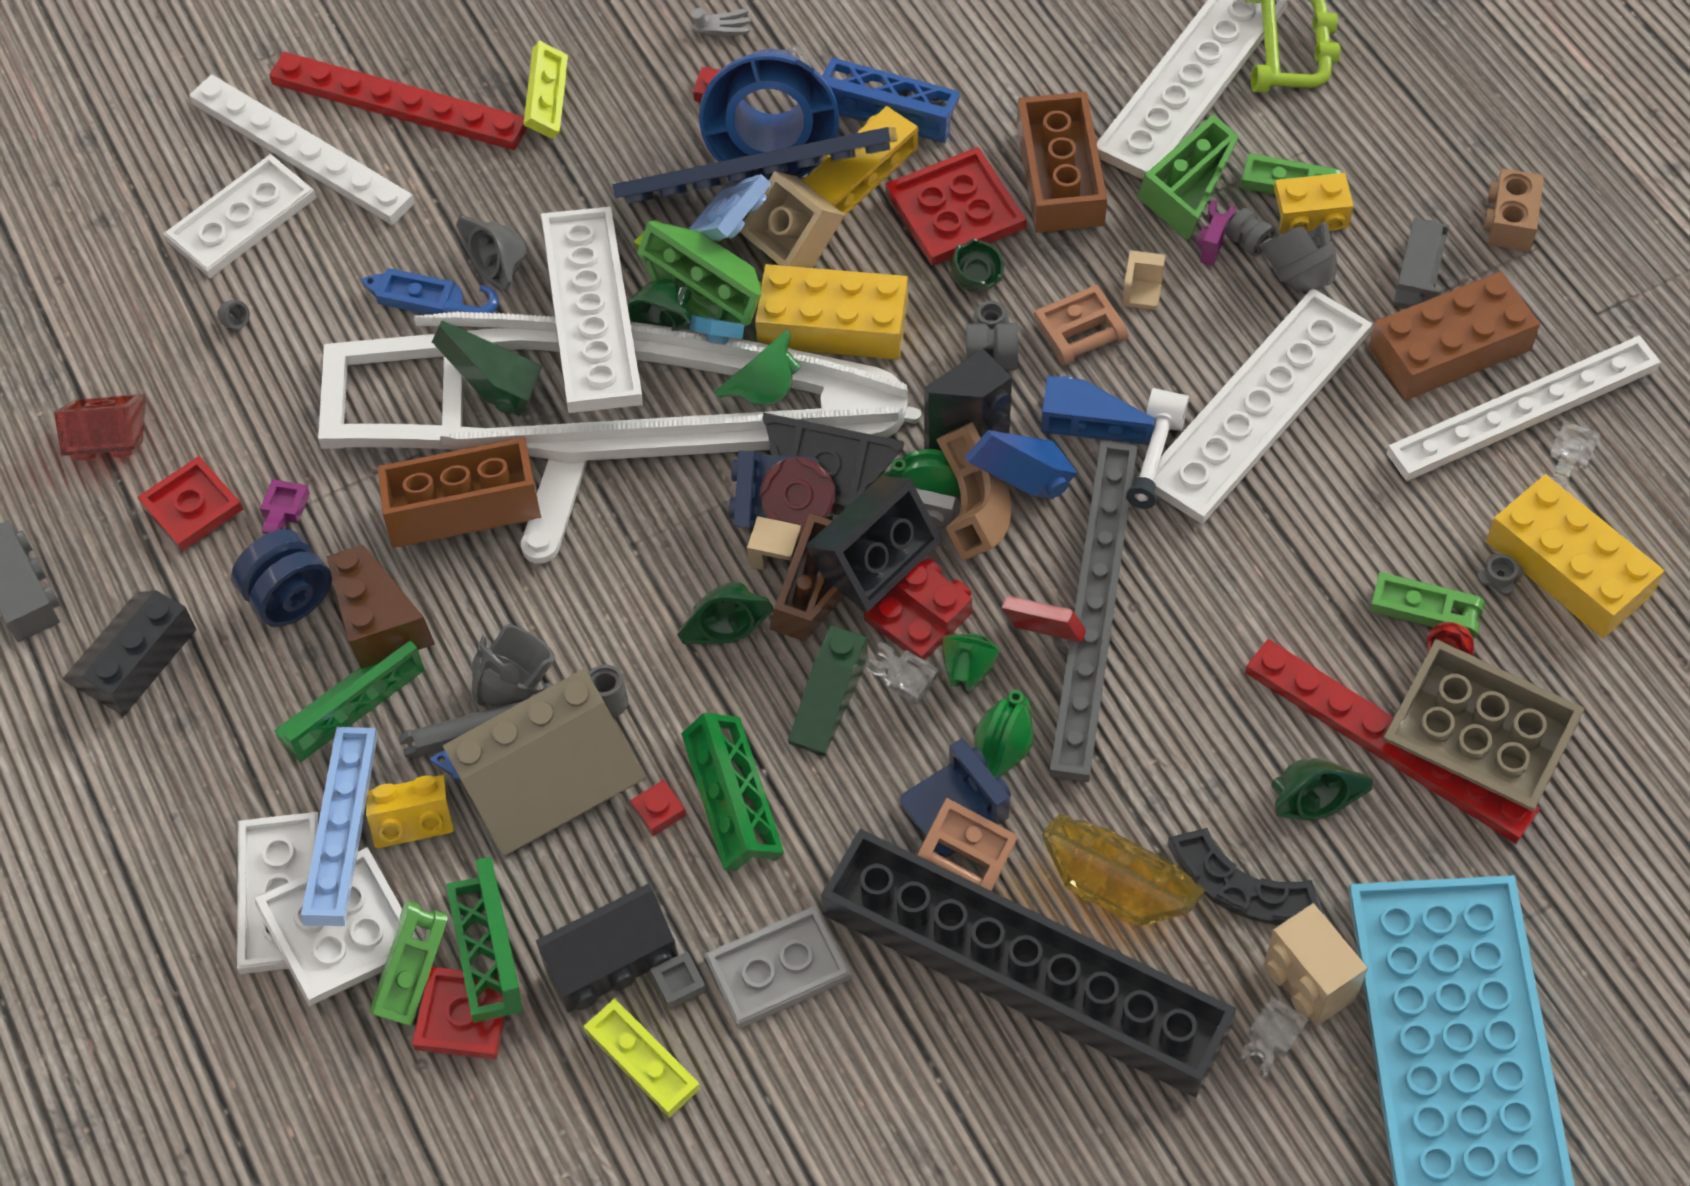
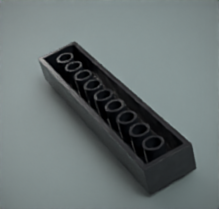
[821,829,1237,1098]

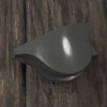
[456,216,526,291]

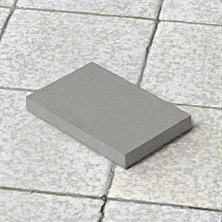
[704,905,851,1030]

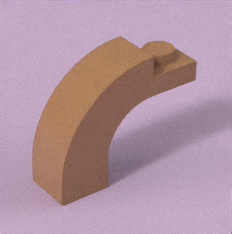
[937,422,1011,561]

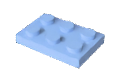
[688,174,771,241]

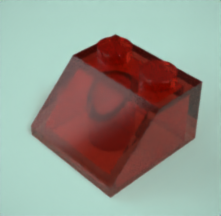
[54,394,146,460]

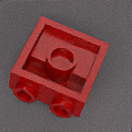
[864,558,972,664]

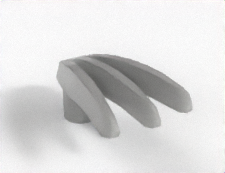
[692,8,751,36]

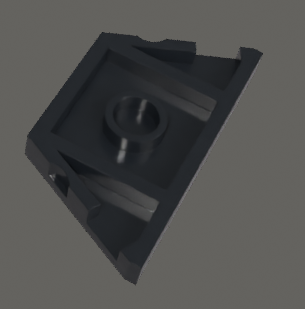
[762,413,904,507]

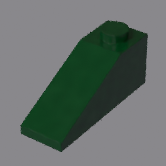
[432,320,543,417]
[788,625,868,756]

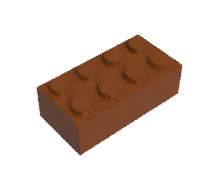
[1017,92,1107,233]
[1369,271,1540,401]
[377,437,541,548]

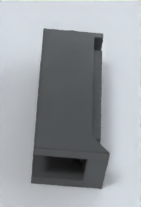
[1393,218,1449,309]

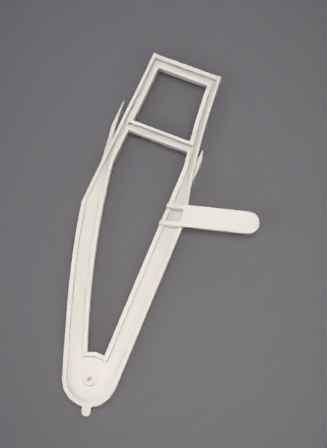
[318,312,921,563]

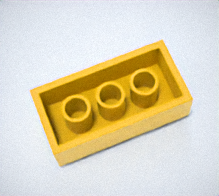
[755,264,908,360]
[1486,474,1665,639]

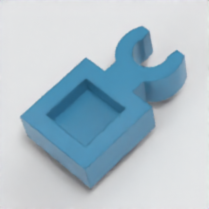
[689,315,744,344]

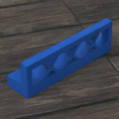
[822,58,960,143]

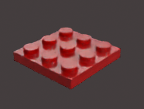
[885,147,1027,266]

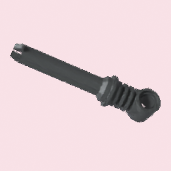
[399,664,628,758]

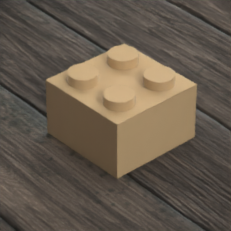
[740,171,845,268]
[1264,903,1368,1027]

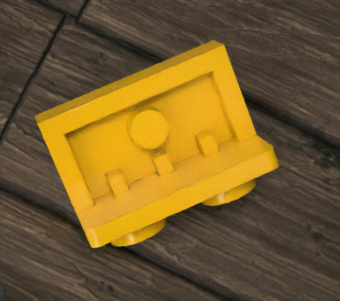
[1274,173,1354,235]
[366,774,454,848]

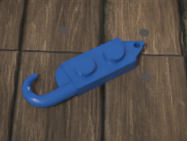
[361,268,499,315]

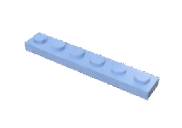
[301,727,377,926]

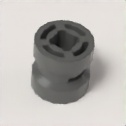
[1226,208,1276,257]

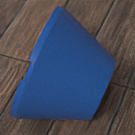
[699,48,839,181]

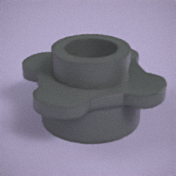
[1478,554,1523,595]

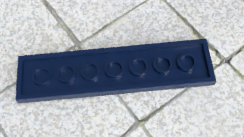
[612,127,898,203]

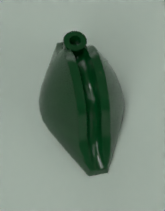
[627,278,692,331]
[677,582,774,644]
[1271,758,1373,821]

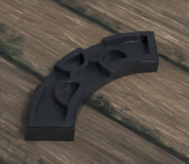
[1168,828,1325,925]

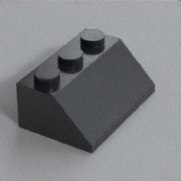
[924,349,1012,451]
[806,475,943,612]
[63,590,197,716]
[535,883,678,1013]

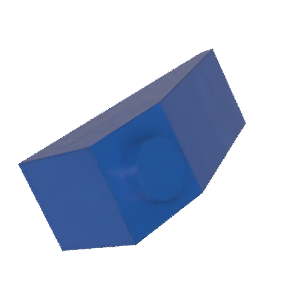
[1041,376,1154,445]
[965,430,1077,499]

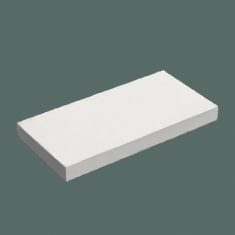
[163,154,317,278]
[237,812,320,974]

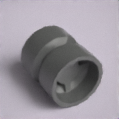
[966,323,1018,370]

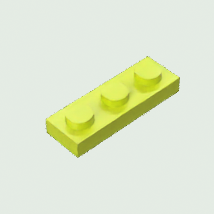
[523,40,568,139]
[583,998,701,1118]

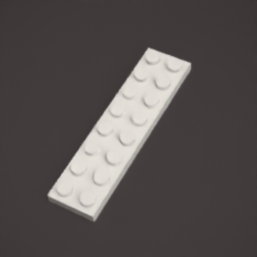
[1097,0,1288,179]
[541,207,643,413]
[1154,289,1373,525]

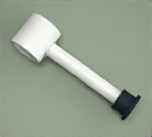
[1126,388,1189,509]

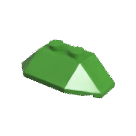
[637,221,762,326]

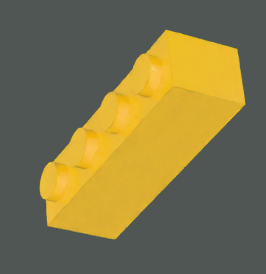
[801,106,918,215]

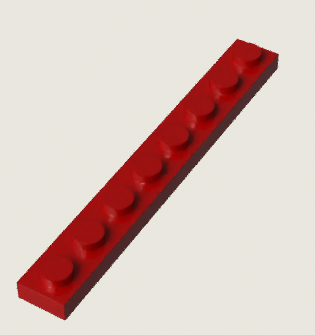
[269,52,528,151]
[1245,639,1540,844]

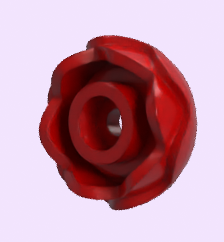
[1426,622,1475,656]

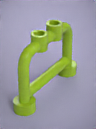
[1245,0,1340,93]

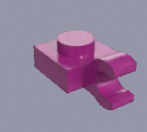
[1197,200,1235,266]
[260,479,310,534]

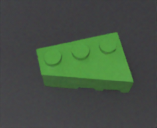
[1137,114,1239,241]

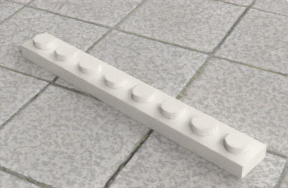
[189,74,415,225]
[1387,335,1661,482]

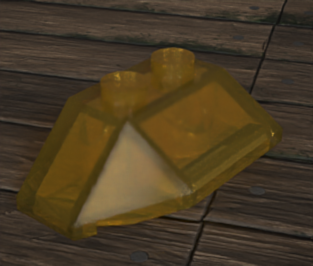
[1042,813,1205,926]

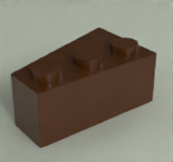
[769,513,845,642]
[326,544,435,669]

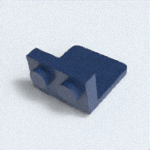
[729,450,820,529]
[900,738,1011,857]

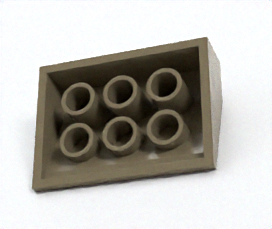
[1383,639,1585,812]
[442,668,645,857]

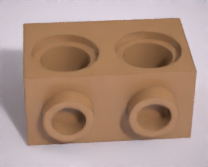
[1483,168,1544,252]

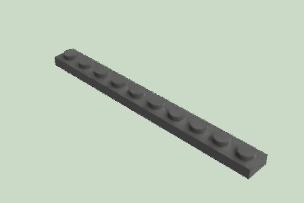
[1050,441,1138,782]

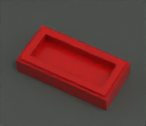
[1002,596,1086,643]

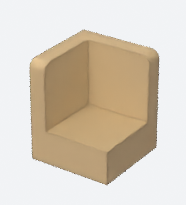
[1122,250,1165,310]
[747,516,802,570]

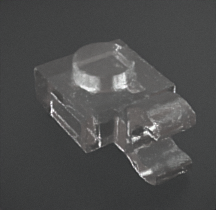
[1550,421,1600,489]

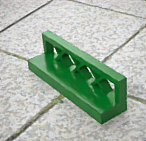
[274,641,425,763]
[681,712,784,871]
[446,857,523,1022]

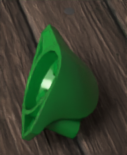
[714,330,801,406]
[883,449,961,498]
[942,633,1000,691]
[974,690,1034,778]

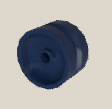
[231,529,332,627]

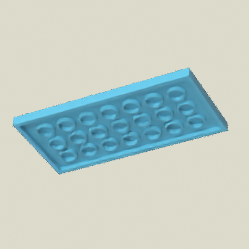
[1348,875,1575,1186]

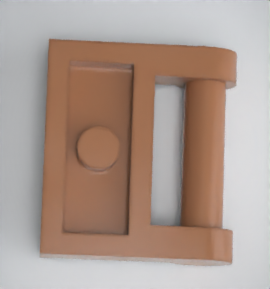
[1034,284,1128,366]
[916,798,1018,891]

